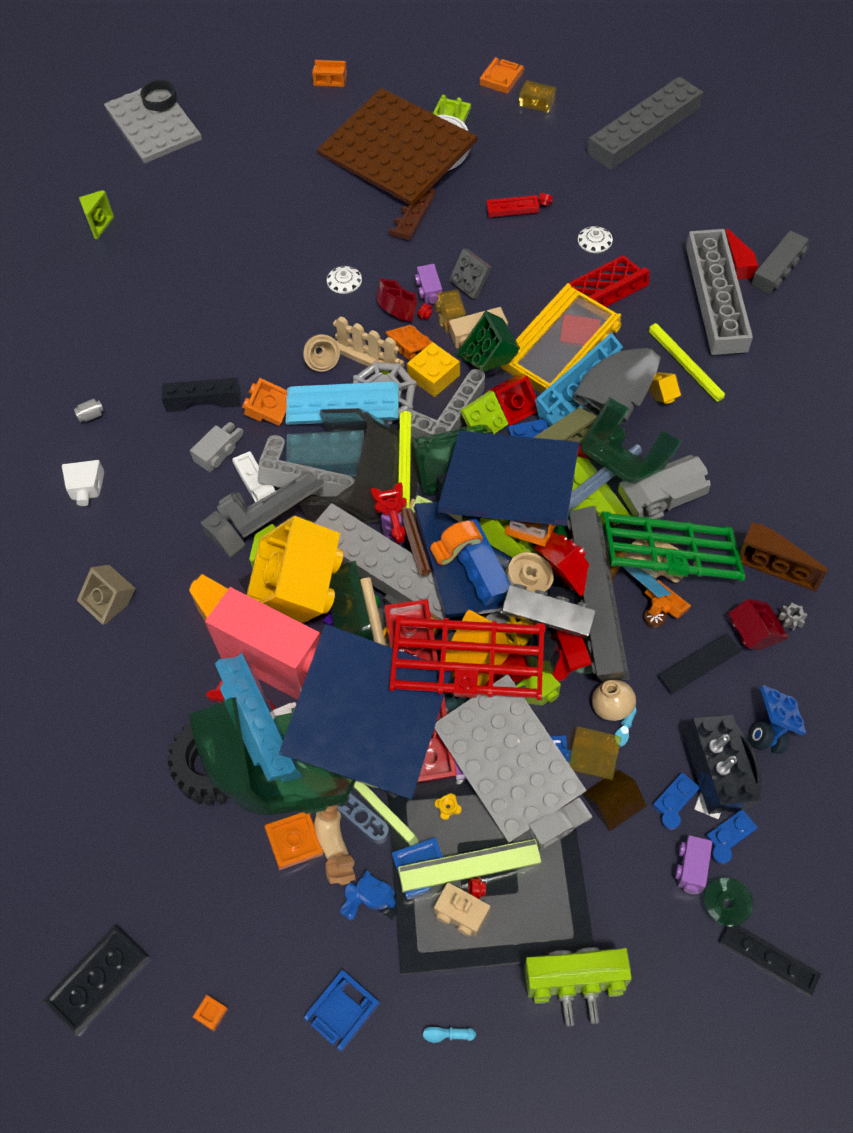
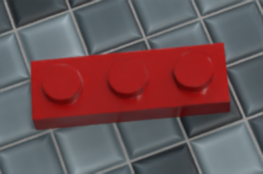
[486,195,539,217]

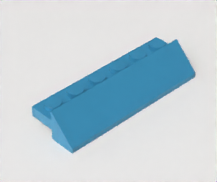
[535,333,623,426]
[215,652,303,782]

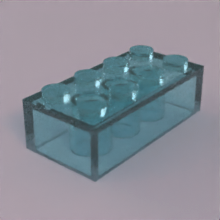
[286,430,366,476]

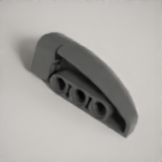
[572,348,661,428]

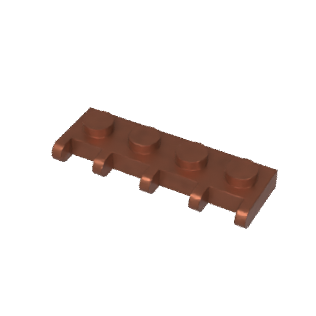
[388,188,436,241]

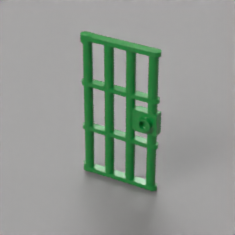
[601,511,745,582]

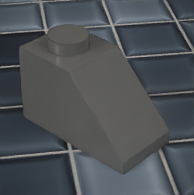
[201,511,246,559]

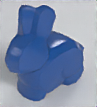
[340,870,396,920]

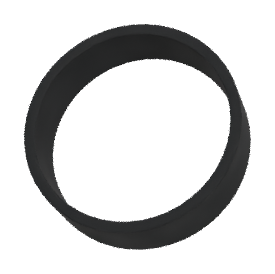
[140,80,177,111]

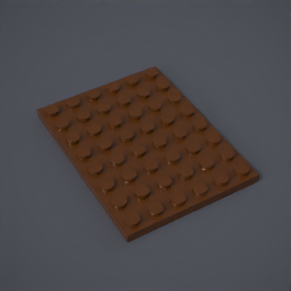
[317,88,478,206]

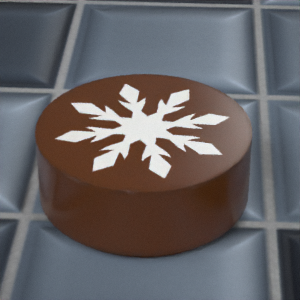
[644,607,666,628]

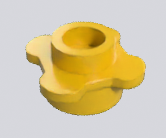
[435,793,461,820]

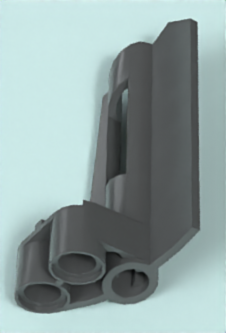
[217,472,324,537]

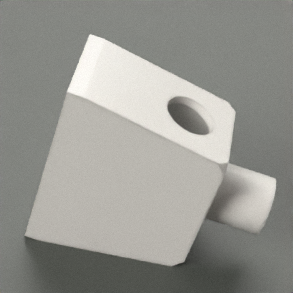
[62,460,104,506]

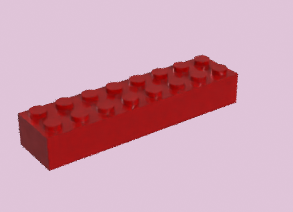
[384,599,457,784]

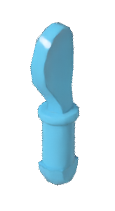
[613,707,637,747]
[423,1027,476,1043]

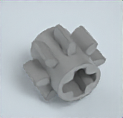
[778,603,807,631]

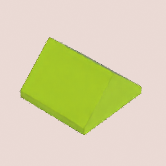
[79,190,114,239]

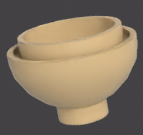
[303,334,340,372]
[592,680,636,721]

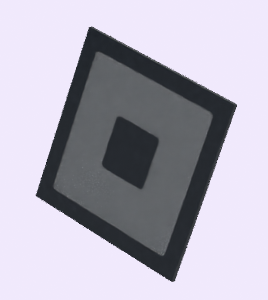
[388,779,594,975]

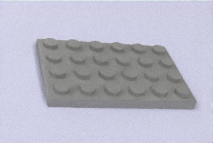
[104,88,202,164]
[434,675,587,842]

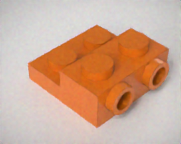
[242,378,287,426]

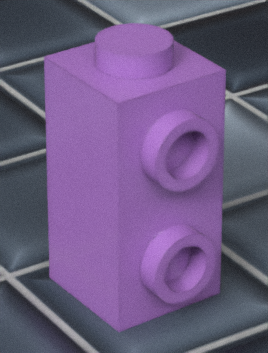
[415,264,442,304]
[675,835,712,894]

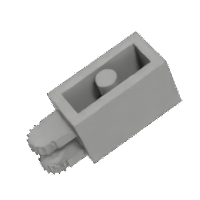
[190,422,244,473]

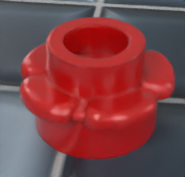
[537,193,553,206]
[417,303,433,320]
[468,876,486,900]

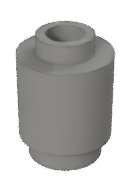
[74,399,104,423]

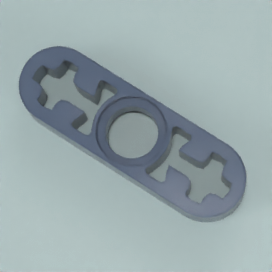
[335,791,389,844]

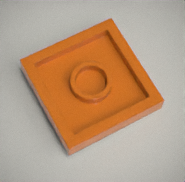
[265,811,323,870]

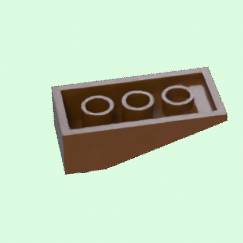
[739,522,828,592]

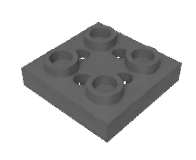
[449,249,492,299]

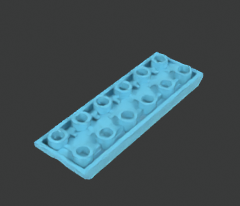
[286,382,399,425]

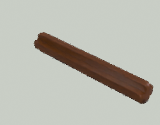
[401,508,431,576]

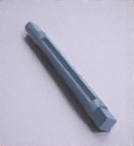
[569,444,642,511]

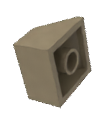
[77,565,135,625]

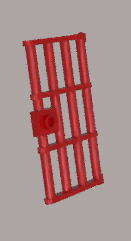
[390,615,546,701]

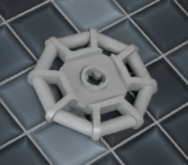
[352,361,417,425]

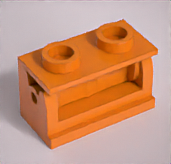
[312,60,347,87]

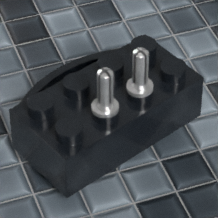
[682,715,762,814]

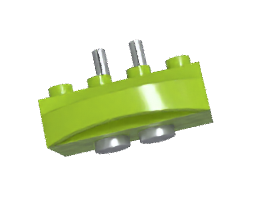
[525,948,632,1027]

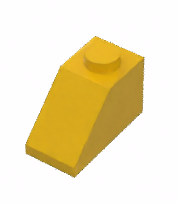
[648,372,681,404]

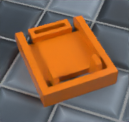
[480,57,524,94]

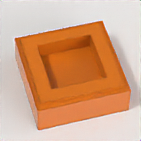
[193,995,228,1031]

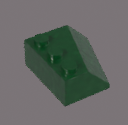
[456,310,520,371]

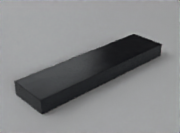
[658,633,741,694]
[719,921,822,997]

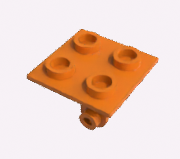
[385,325,432,360]

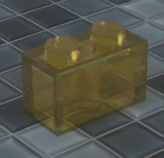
[519,80,556,113]
[435,289,466,332]

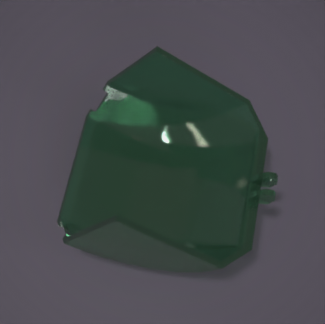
[189,697,356,815]

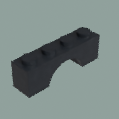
[161,378,241,412]
[524,586,580,673]

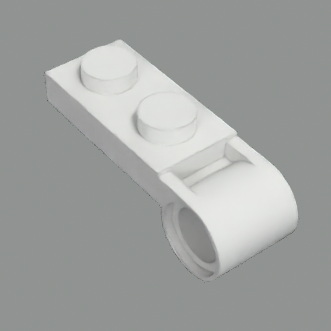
[232,451,275,502]

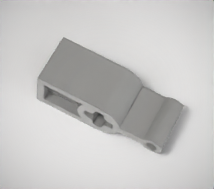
[528,797,592,851]

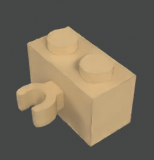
[434,883,490,937]

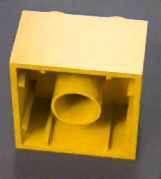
[247,516,343,623]

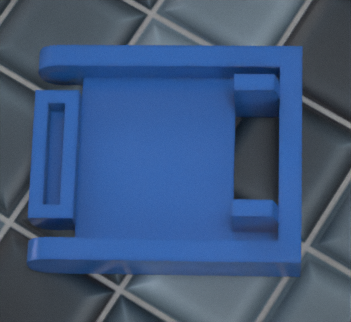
[304,970,380,1052]

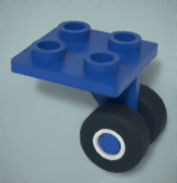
[749,685,806,754]

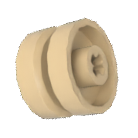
[504,552,553,592]

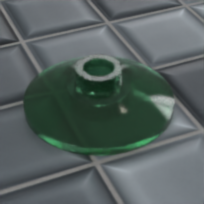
[704,877,753,926]

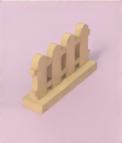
[333,317,404,378]

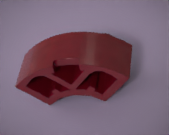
[376,278,417,321]

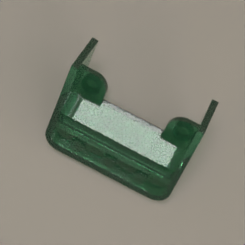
[581,397,682,484]
[329,560,373,641]

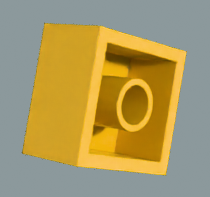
[407,342,460,397]

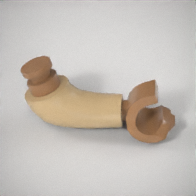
[314,797,356,885]

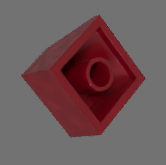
[728,599,789,650]

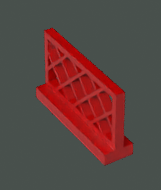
[568,255,650,315]

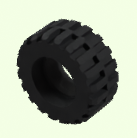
[167,715,257,806]

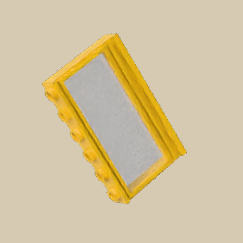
[500,283,622,393]

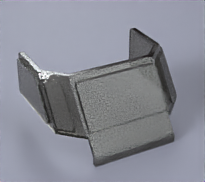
[298,408,424,522]

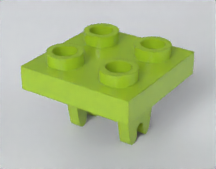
[433,95,471,123]
[460,391,508,434]

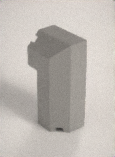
[618,455,711,519]

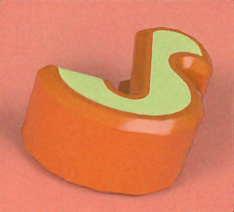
[430,520,483,565]

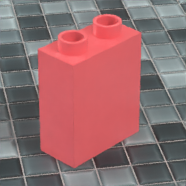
[205,587,320,700]

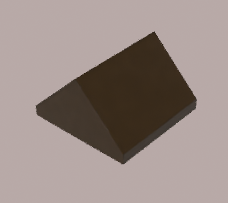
[582,770,647,832]

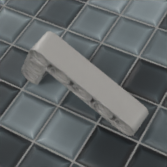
[398,369,485,448]
[257,435,354,501]

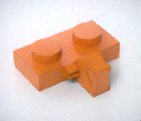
[645,580,691,619]

